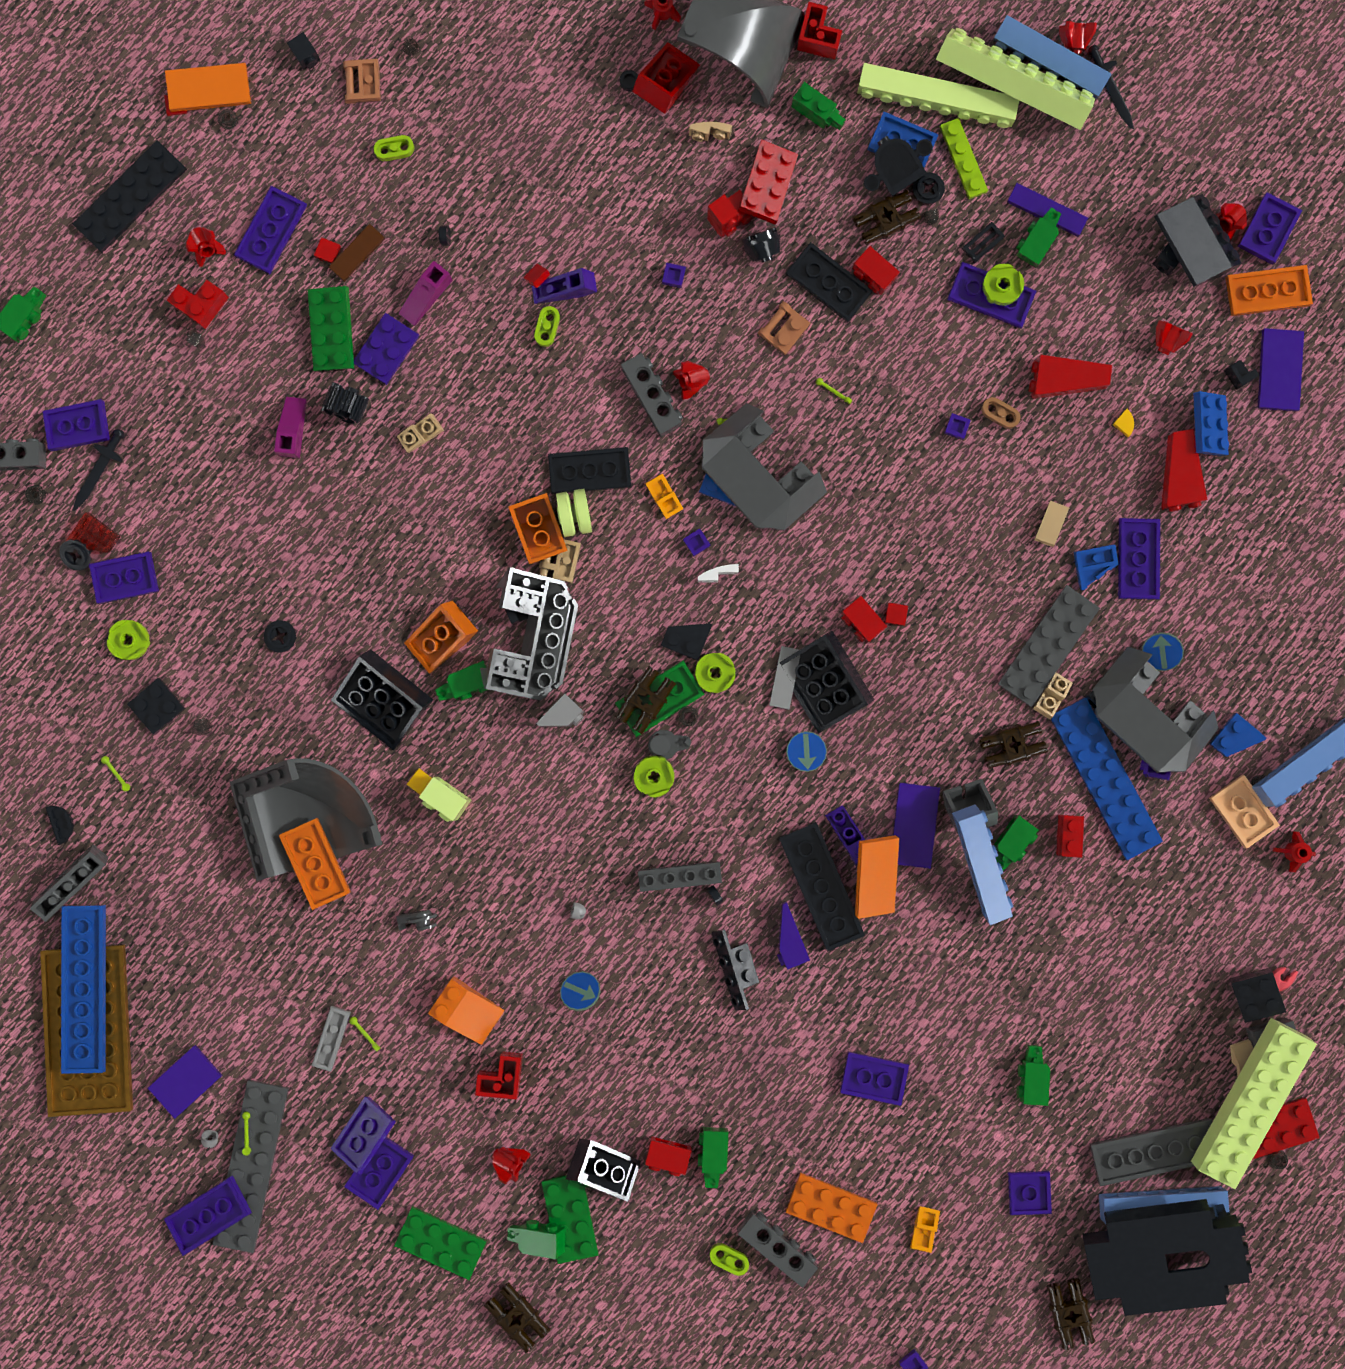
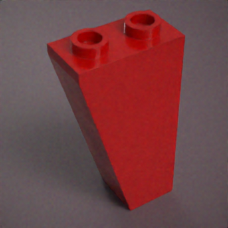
[1029,355,1113,399]
[1161,429,1208,512]

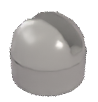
[570,902,586,920]
[201,1130,219,1149]

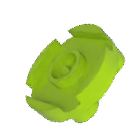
[982,264,1024,305]
[107,620,150,660]
[695,653,735,693]
[634,756,675,797]

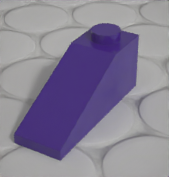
[532,268,597,304]
[777,901,810,970]

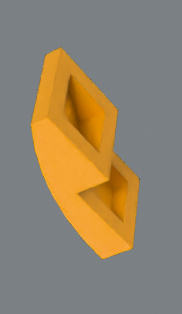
[645,474,683,519]
[910,1206,940,1253]

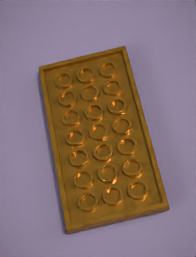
[40,944,133,1117]

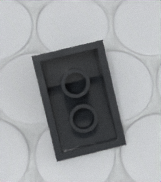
[566,1138,641,1202]

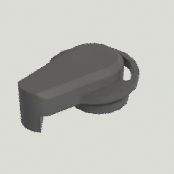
[648,730,691,760]
[396,909,437,931]

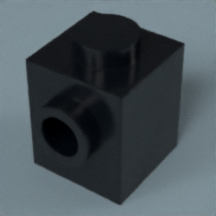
[1152,243,1179,275]

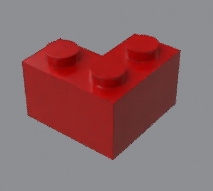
[797,2,843,60]
[707,190,753,238]
[167,279,229,329]
[475,1052,523,1100]

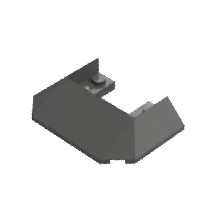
[702,403,827,531]
[480,567,578,701]
[1092,647,1219,773]

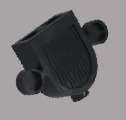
[864,136,933,196]

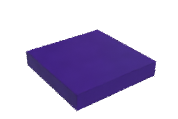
[1008,1171,1052,1215]

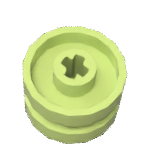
[556,489,592,537]

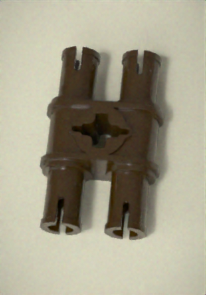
[852,190,921,245]
[615,666,676,735]
[979,721,1048,769]
[1046,1278,1095,1350]
[484,1282,551,1353]

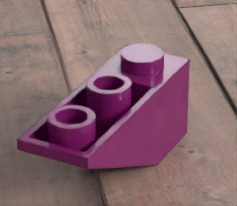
[399,261,453,326]
[274,397,307,459]

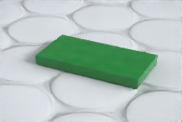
[615,660,705,737]

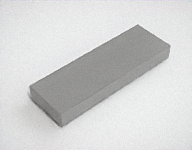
[769,646,800,710]
[311,1006,351,1072]

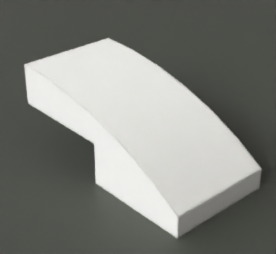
[698,564,739,583]

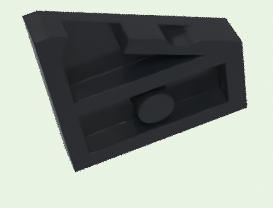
[661,623,713,661]

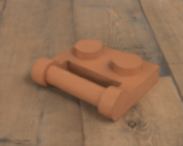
[343,59,381,104]
[758,301,811,355]

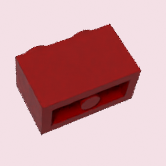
[852,246,900,295]
[841,596,887,644]
[1056,815,1084,858]
[645,1136,692,1176]

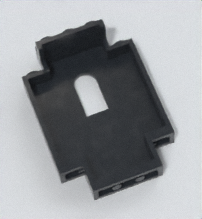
[1082,1199,1252,1316]

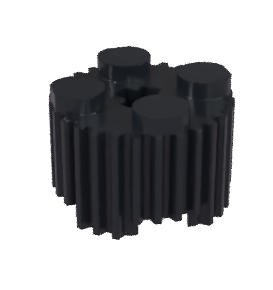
[322,382,369,425]

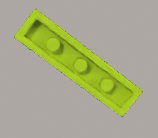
[939,118,988,199]

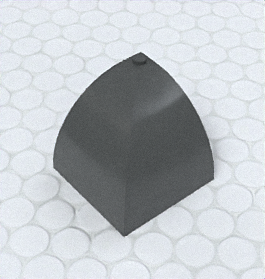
[677,0,805,108]
[230,758,382,881]

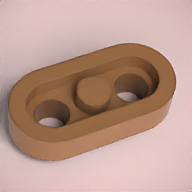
[981,397,1020,429]

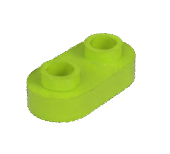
[374,135,415,161]
[534,306,560,347]
[710,1243,749,1276]

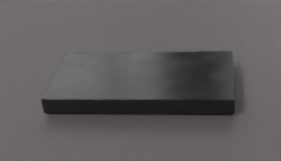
[786,242,873,323]
[548,447,632,494]

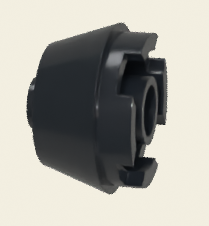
[742,227,780,263]

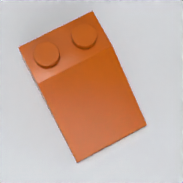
[508,493,568,564]
[404,601,478,674]
[428,976,505,1045]

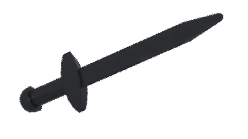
[1088,45,1134,129]
[72,429,125,511]

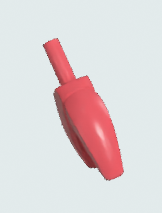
[1273,967,1298,992]

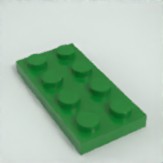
[308,286,354,371]
[542,1175,599,1264]
[394,1206,487,1280]

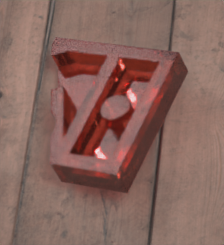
[66,512,121,553]

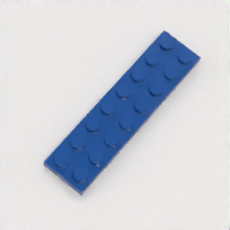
[1051,697,1163,860]
[61,905,106,1074]

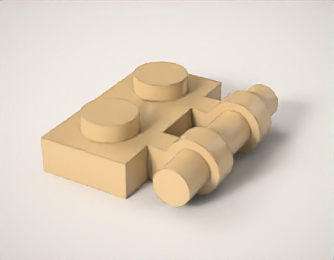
[539,539,581,583]

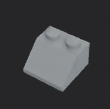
[536,694,584,727]

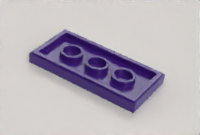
[234,186,307,274]
[947,262,1036,328]
[1258,328,1304,411]
[1118,518,1160,600]
[893,783,940,869]
[164,1176,252,1256]

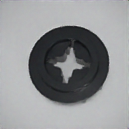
[913,172,945,205]
[59,539,92,571]
[264,620,297,653]

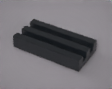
[962,222,1005,263]

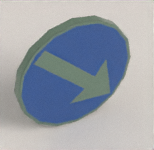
[1142,632,1184,671]
[786,731,827,772]
[560,971,601,1011]

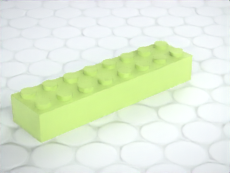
[936,28,1095,130]
[1191,1018,1317,1189]

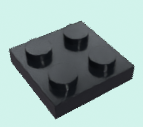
[127,678,186,735]

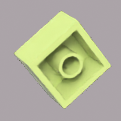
[419,777,472,822]

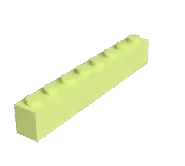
[857,63,1020,128]

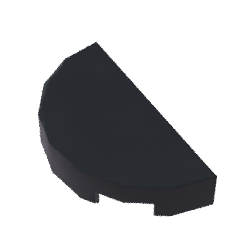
[45,806,74,845]

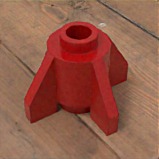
[644,0,681,30]
[1059,21,1097,55]
[1216,203,1247,240]
[185,227,226,267]
[1156,320,1193,355]
[673,361,710,400]
[1273,831,1316,873]
[491,1147,531,1185]

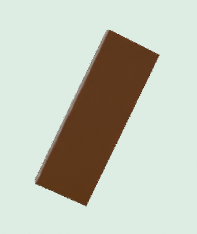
[329,224,385,282]

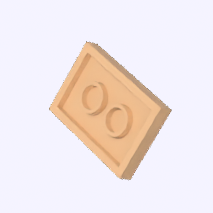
[1209,775,1280,849]

